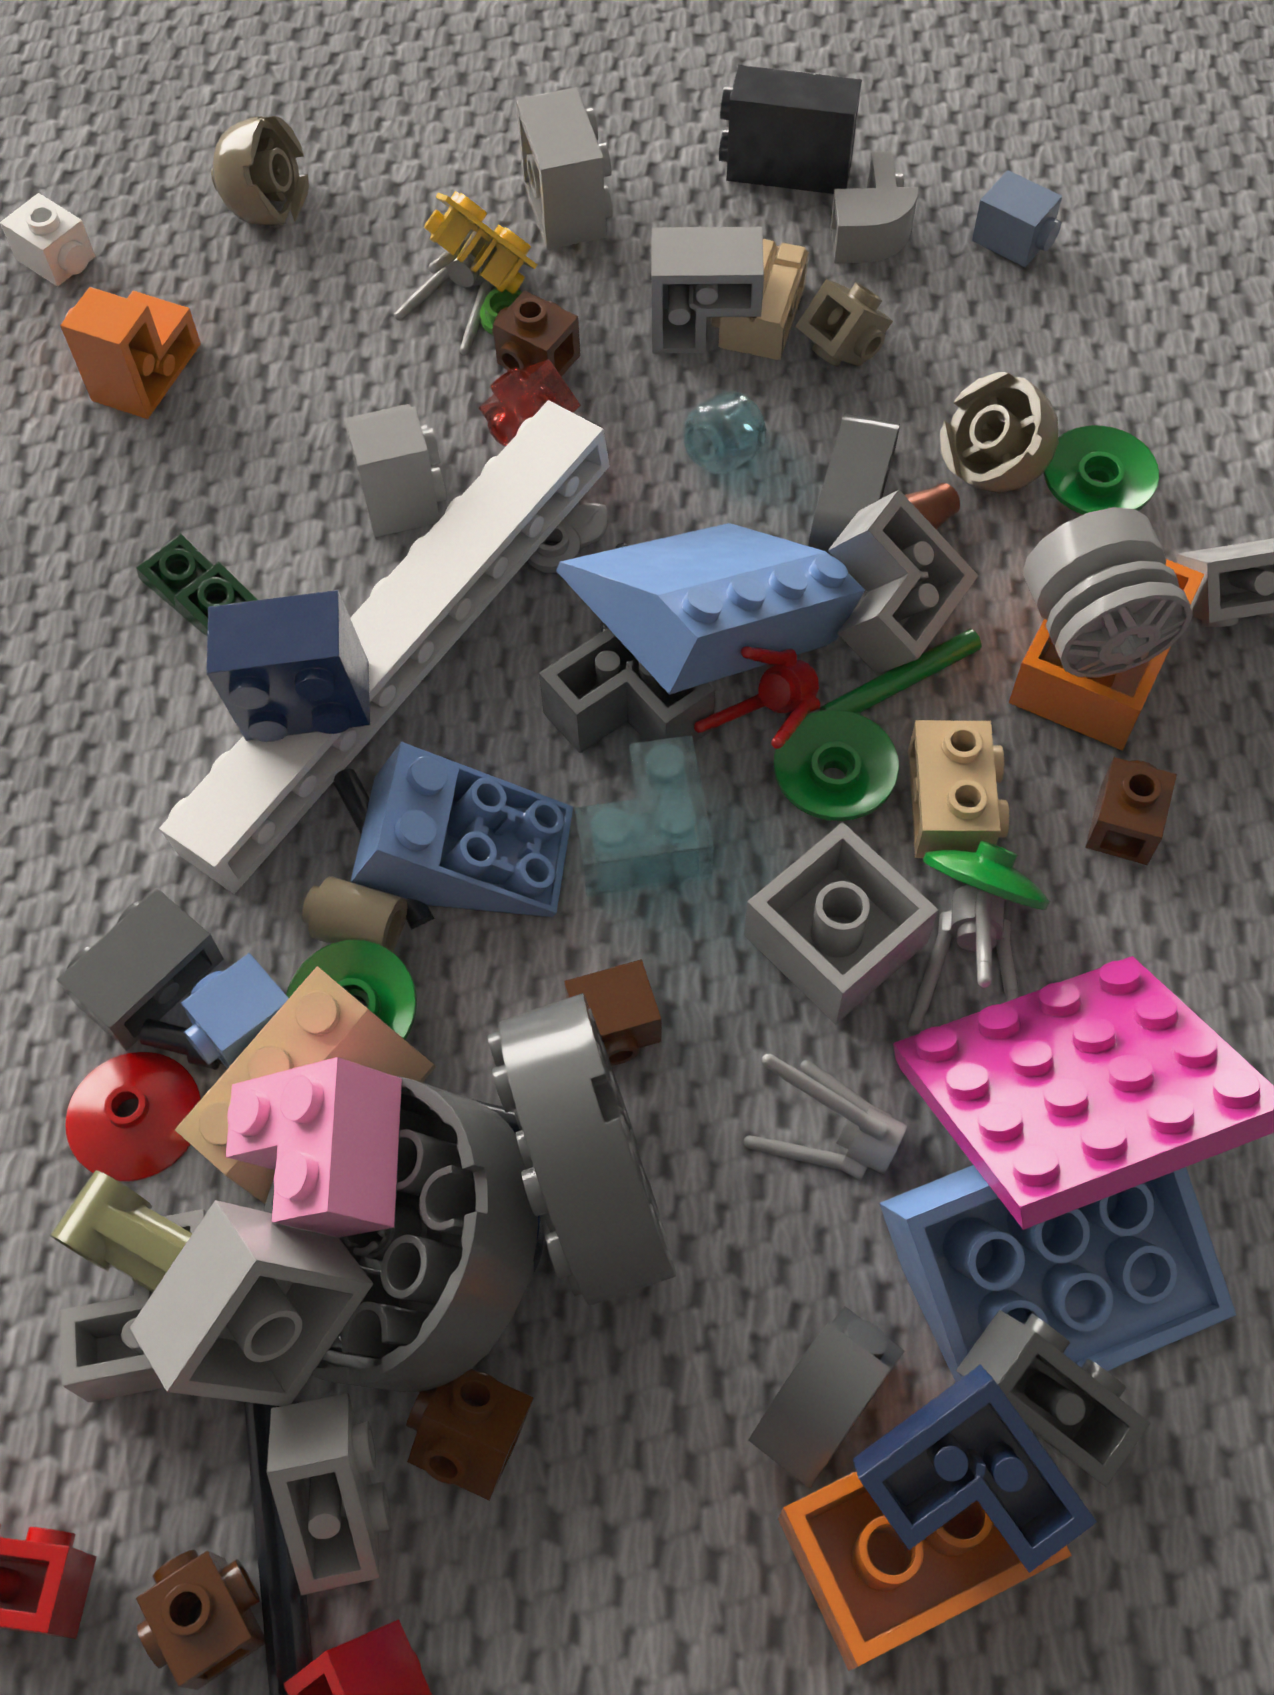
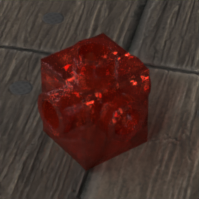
[478,359,581,447]

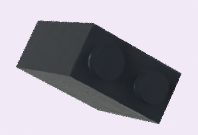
[719,65,862,194]

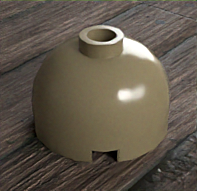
[211,116,309,226]
[940,372,1059,493]

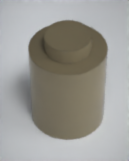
[302,876,407,952]

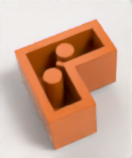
[60,287,201,419]

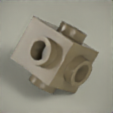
[795,279,893,367]

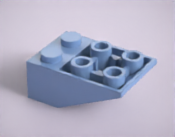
[350,742,573,917]

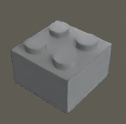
[516,87,613,250]
[744,822,939,1025]
[130,1200,373,1406]

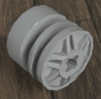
[1022,507,1193,678]

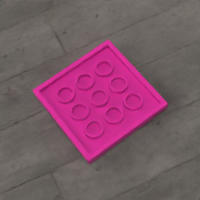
[893,956,1274,1230]

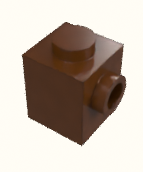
[1085,757,1177,865]
[564,959,662,1066]

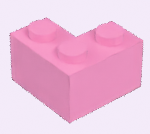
[226,1057,402,1238]

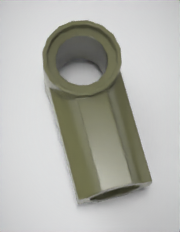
[50,1170,192,1293]

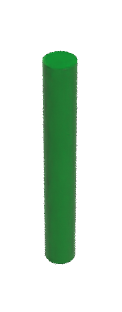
[820,629,982,714]

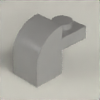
[830,151,918,263]

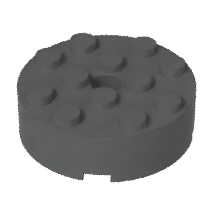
[488,993,676,1306]
[264,1077,538,1392]

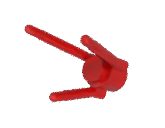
[694,646,820,749]

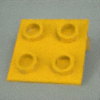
[424,191,538,295]

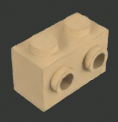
[908,720,1009,858]

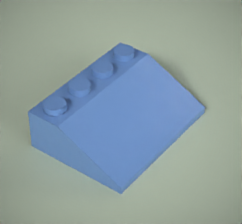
[556,523,865,694]
[879,1165,1236,1382]

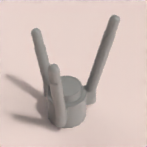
[394,230,497,355]
[907,885,1019,1034]
[744,1054,907,1180]

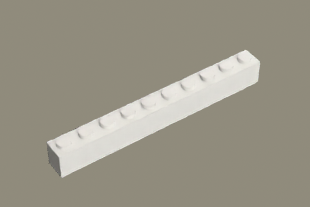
[159,400,610,894]

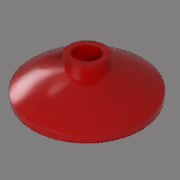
[66,1052,201,1182]

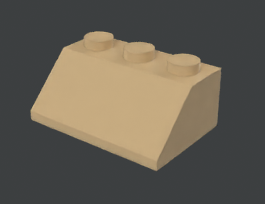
[175,966,436,1204]

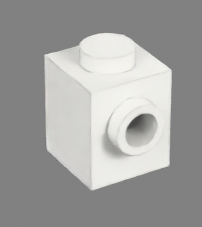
[0,193,95,287]

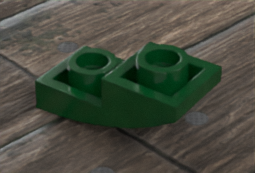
[136,533,258,636]

